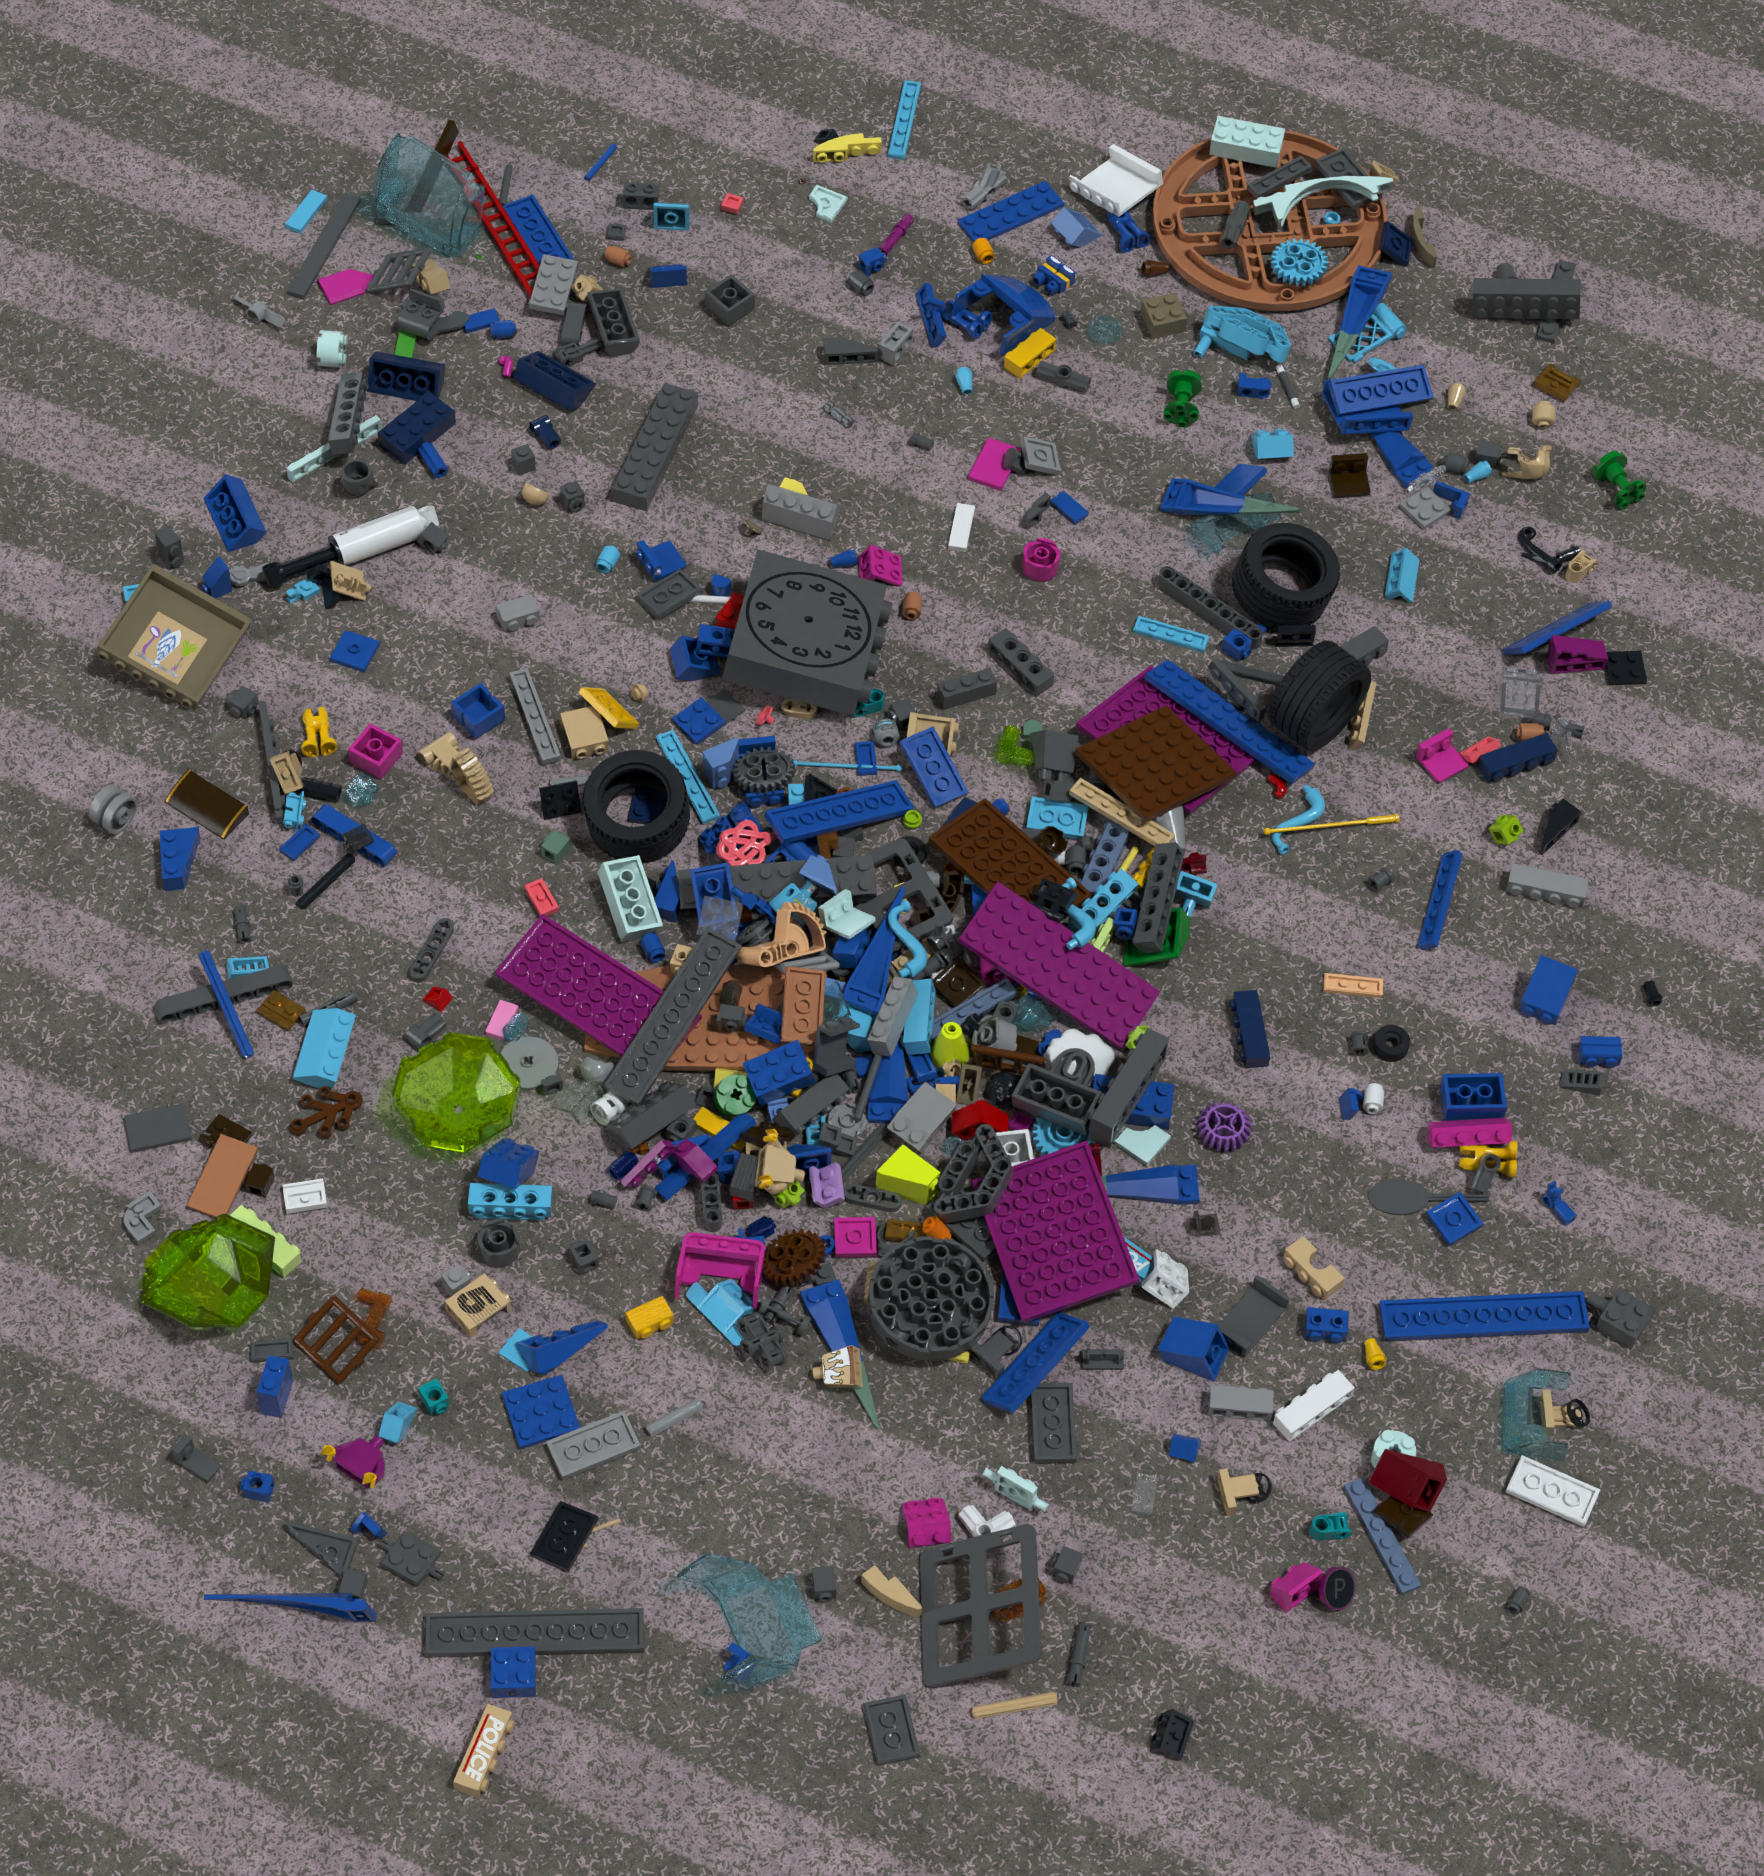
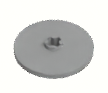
[498,1036,558,1090]

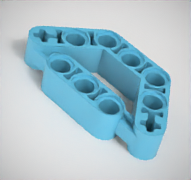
[1203,306,1291,362]

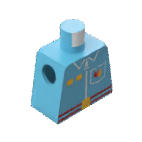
[769,880,817,929]

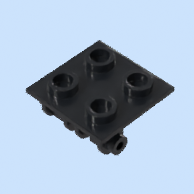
[539,780,581,820]

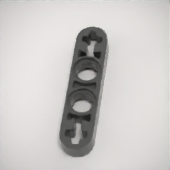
[410,918,454,983]

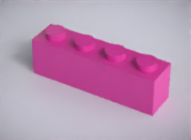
[1427,1118,1512,1147]

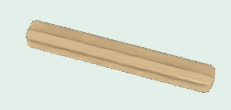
[972,1692,1058,1719]

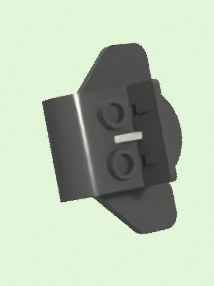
[397,289,469,340]

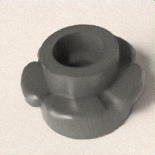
[1079,835,1094,854]

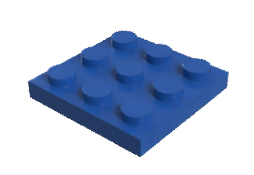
[502,1375,580,1449]

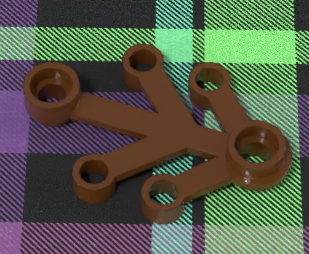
[290,1086,363,1139]

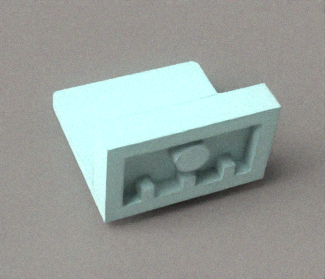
[818,889,876,939]

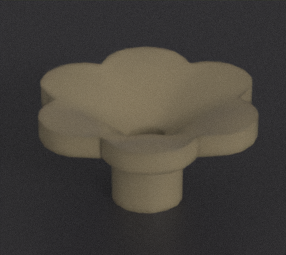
[743,519,763,536]

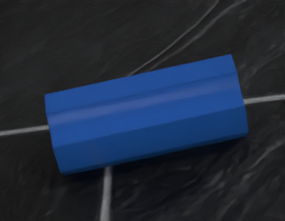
[418,442,448,478]

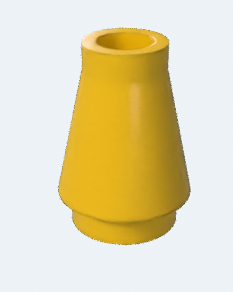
[1364,1338,1387,1370]

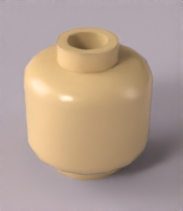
[1532,401,1556,429]

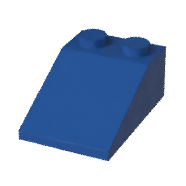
[690,862,741,930]

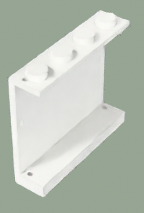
[1069,144,1163,217]

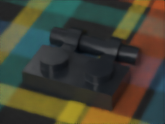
[1029,878,1078,922]

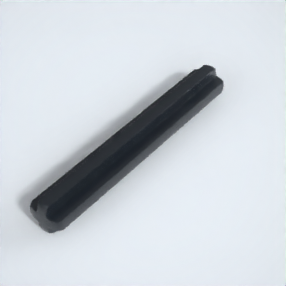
[297,853,355,909]

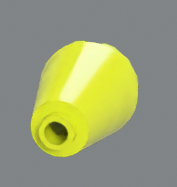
[930,1022,970,1070]

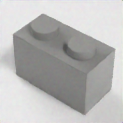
[496,594,540,632]

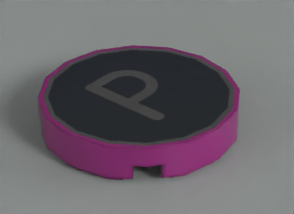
[1318,1566,1356,1610]

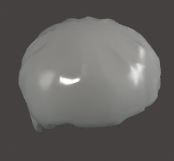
[580,1057,615,1088]

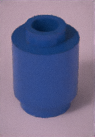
[491,320,517,339]
[640,933,665,963]

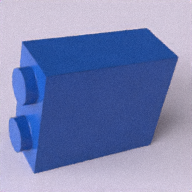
[257,1355,293,1418]

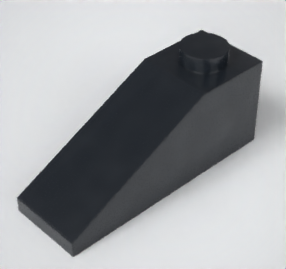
[1539,798,1581,855]

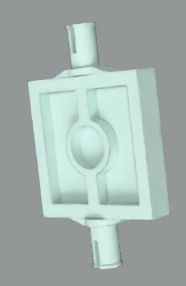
[983,1466,1049,1512]

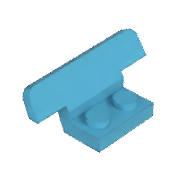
[686,1279,759,1346]

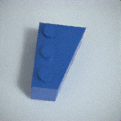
[159,827,201,891]

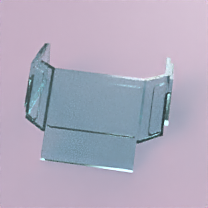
[677,1553,822,1687]

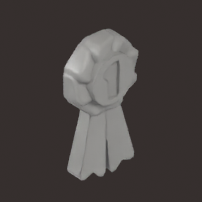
[229,563,269,586]

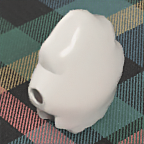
[1043,1029,1115,1087]

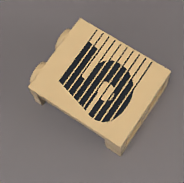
[445,1273,511,1338]

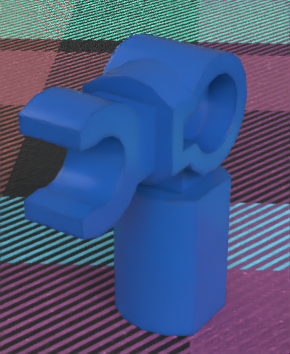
[1542,1180,1577,1226]

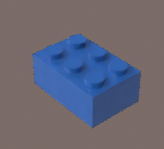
[742,1039,816,1106]
[1439,1073,1507,1121]
[477,1138,540,1189]

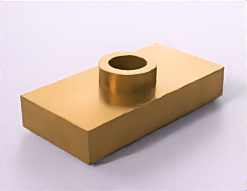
[885,1219,927,1242]

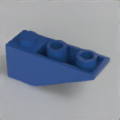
[654,860,681,923]

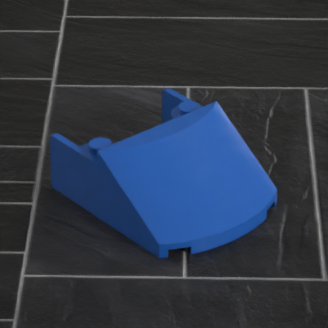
[951,274,1055,356]

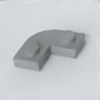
[123,1191,162,1245]

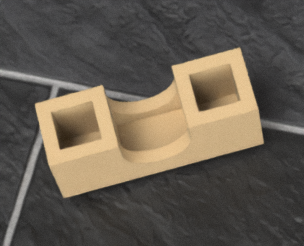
[411,258,451,294]
[1283,1236,1345,1301]

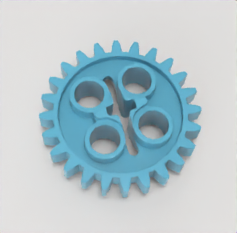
[1270,238,1328,286]

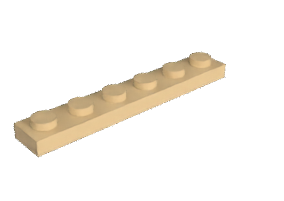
[1069,778,1175,846]

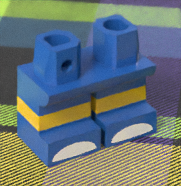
[1033,255,1076,295]

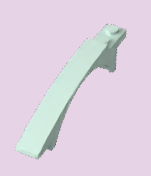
[1253,176,1394,228]

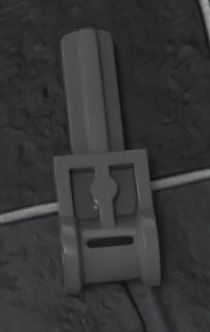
[552,338,604,367]

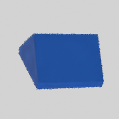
[649,264,687,288]

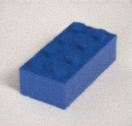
[1093,1074,1175,1130]

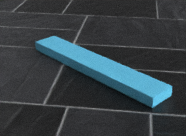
[888,80,921,160]
[656,730,720,825]

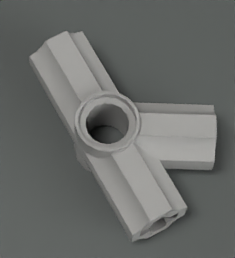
[962,163,1007,210]

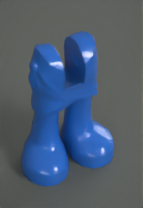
[1107,211,1151,253]
[939,300,993,339]

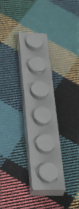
[509,668,561,765]

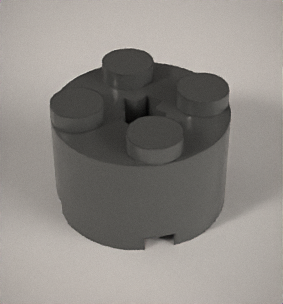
[478,1219,520,1267]

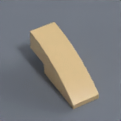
[861,1565,922,1618]

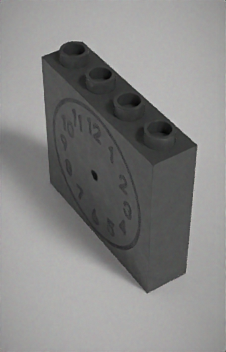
[722,549,893,716]

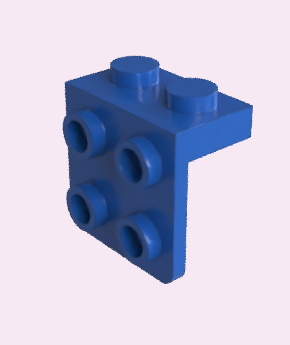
[636,540,686,582]

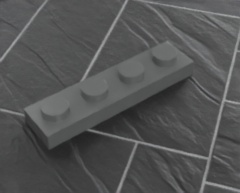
[1247,156,1312,199]

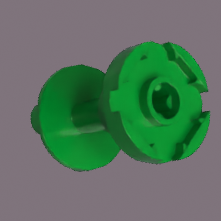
[1163,369,1202,428]
[1592,451,1646,510]

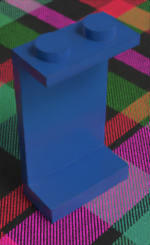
[738,735,784,807]

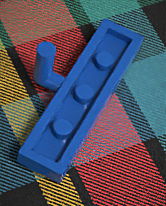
[916,282,947,348]

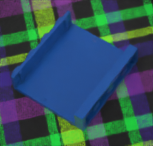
[1321,379,1413,435]

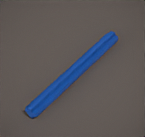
[198,950,254,1058]

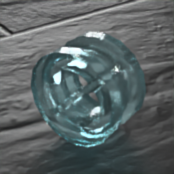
[944,1136,962,1156]

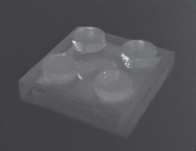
[697,896,744,942]

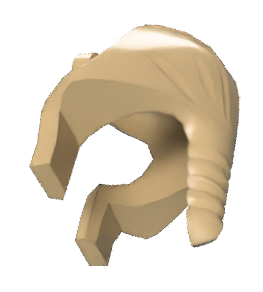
[1501,445,1552,480]

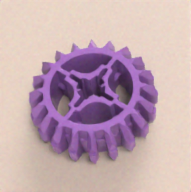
[1197,1100,1251,1153]

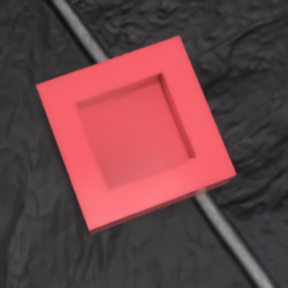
[721,193,743,214]

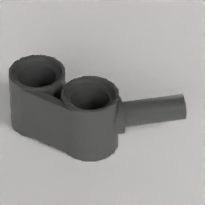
[927,920,963,966]

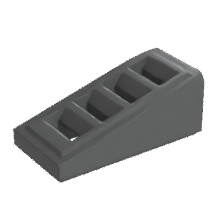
[1560,1069,1604,1096]

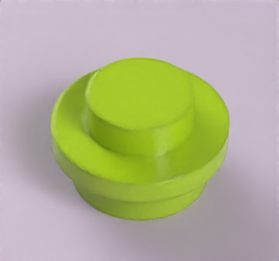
[903,810,922,829]

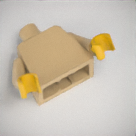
[755,1129,805,1195]

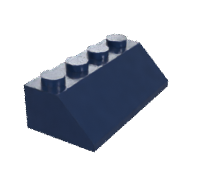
[367,351,446,401]
[513,351,596,411]

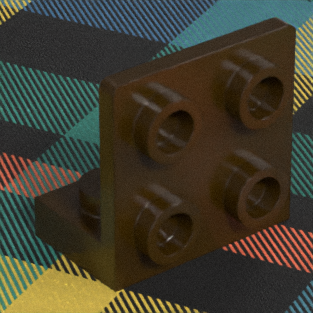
[1329,453,1371,497]

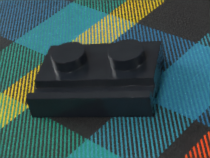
[1275,624,1316,647]

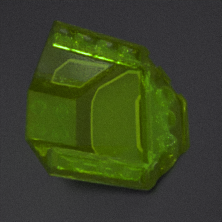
[140,1214,275,1327]

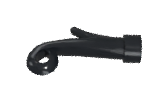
[1518,526,1562,574]

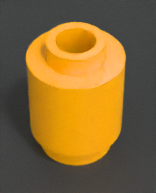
[972,238,995,264]

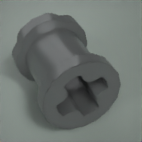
[1368,867,1394,892]
[1350,1031,1369,1056]
[634,1185,658,1212]

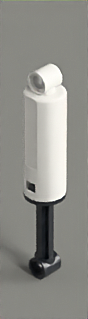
[262,506,439,587]

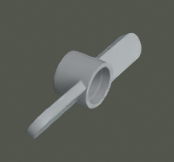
[233,295,286,327]

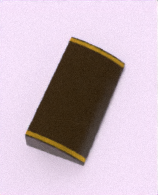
[165,769,249,840]

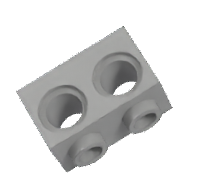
[878,322,913,365]

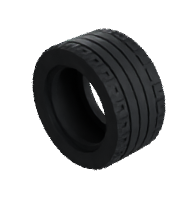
[1232,523,1340,629]
[1268,640,1371,751]
[583,750,690,863]

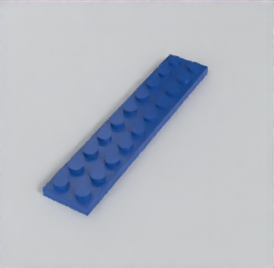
[1144,659,1315,784]
[1379,1291,1590,1341]

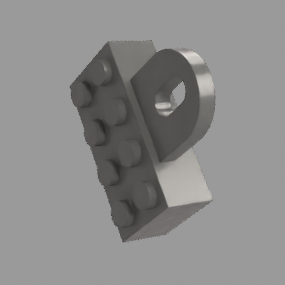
[1012,1048,1102,1136]

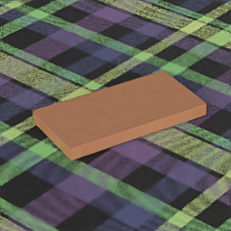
[780,966,826,1047]
[187,1134,259,1219]

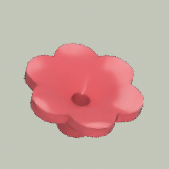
[755,706,774,726]

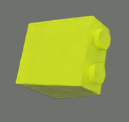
[876,1144,940,1205]

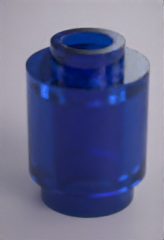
[608,1151,639,1180]
[744,1216,776,1239]

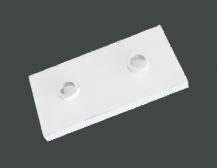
[1505,1455,1600,1527]

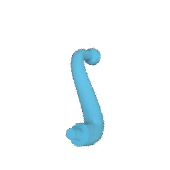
[1272,785,1325,855]
[1061,877,1096,950]
[888,900,927,978]

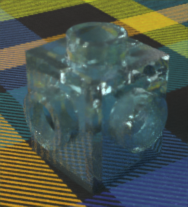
[345,774,380,805]

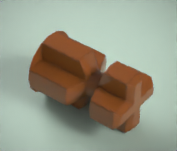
[629,1141,649,1156]

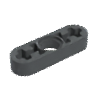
[844,1184,901,1213]

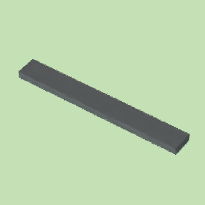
[287,192,361,299]

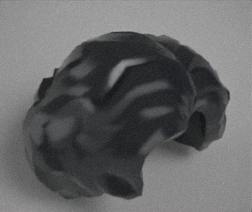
[988,1071,1022,1109]

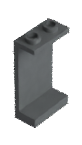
[1215,1275,1290,1358]

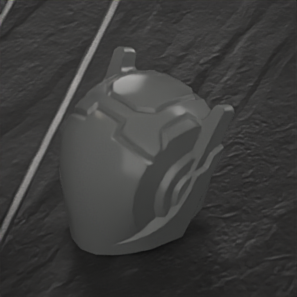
[341,459,379,495]

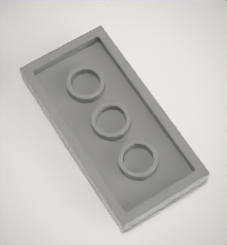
[529,254,578,315]
[546,1411,641,1480]

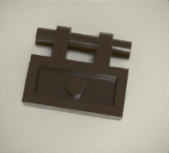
[199,1114,252,1149]
[741,1121,794,1148]

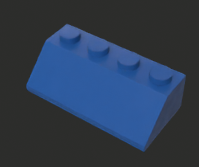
[204,474,266,552]

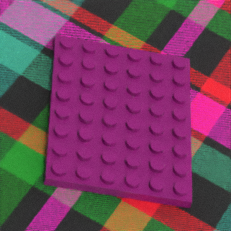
[1076,665,1257,815]
[972,1141,1140,1323]

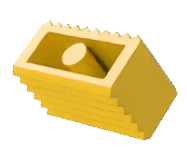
[625,1295,674,1340]

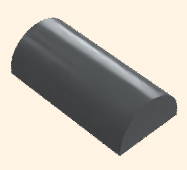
[587,288,640,357]

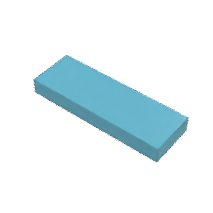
[285,190,327,234]

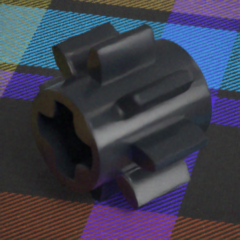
[963,1013,985,1037]

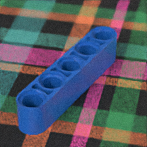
[311,804,397,867]

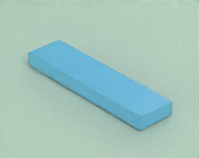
[1133,616,1210,653]

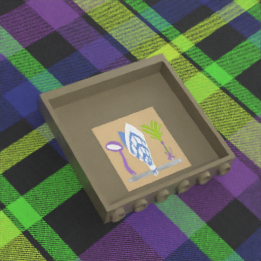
[95,564,252,710]

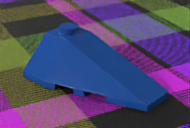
[516,1320,608,1374]

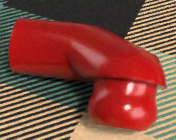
[1267,774,1287,799]

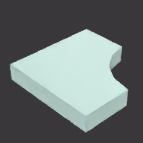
[809,185,848,223]
[1114,1125,1171,1166]

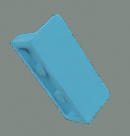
[1385,548,1419,603]

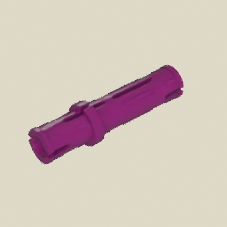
[878,214,914,256]

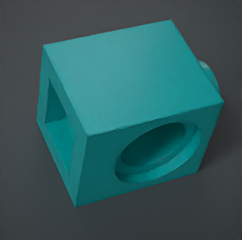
[418,1378,450,1416]

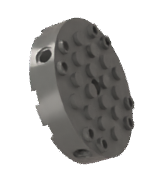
[867,1236,994,1361]

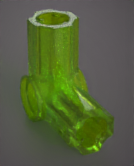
[997,725,1034,767]

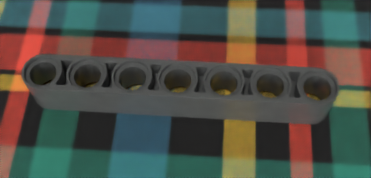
[1158,566,1263,649]
[155,965,293,1024]

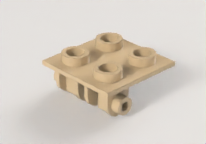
[330,561,371,601]

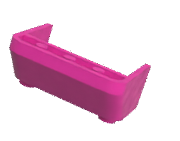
[675,1232,765,1309]

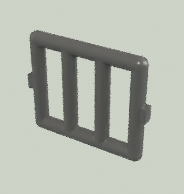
[366,247,432,293]

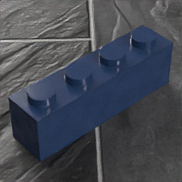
[1477,733,1558,783]
[1229,990,1270,1069]

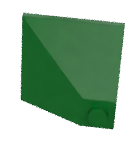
[1123,907,1191,967]

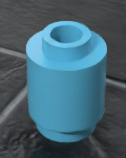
[596,546,620,573]

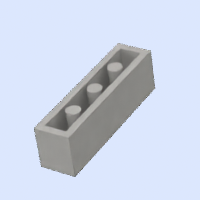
[1506,863,1589,908]
[867,977,918,1057]

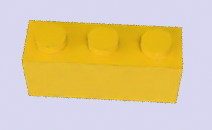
[1004,328,1057,379]

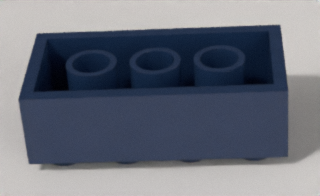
[378,392,456,465]

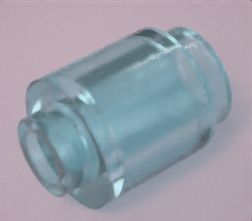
[502,1013,529,1041]

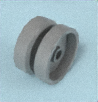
[89,784,138,834]

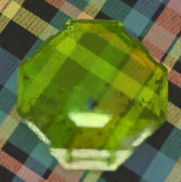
[392,1032,521,1154]

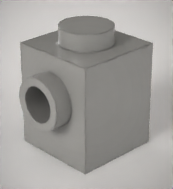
[441,1264,472,1296]

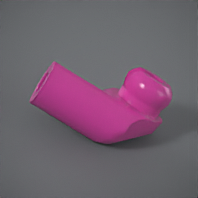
[499,356,513,378]

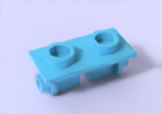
[283,791,306,833]

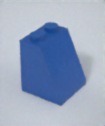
[1519,955,1578,1025]
[1158,1317,1230,1382]

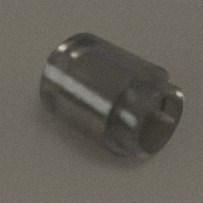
[719,980,742,1006]

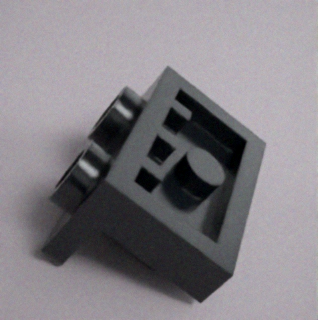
[1150,1709,1194,1761]

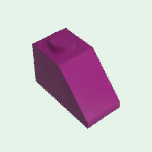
[671,1138,719,1182]

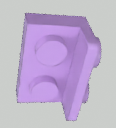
[809,1162,845,1208]

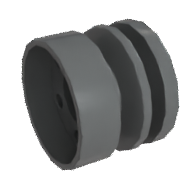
[734,917,775,967]

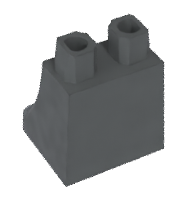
[1030,730,1079,782]

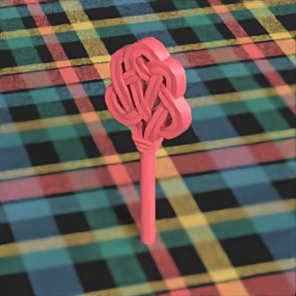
[716,820,778,866]

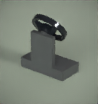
[968,1326,1022,1379]

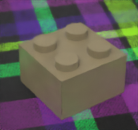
[1141,293,1187,339]

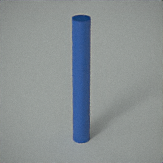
[584,143,617,181]

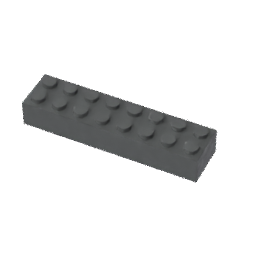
[612,383,698,512]

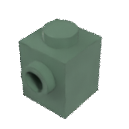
[541,830,571,865]

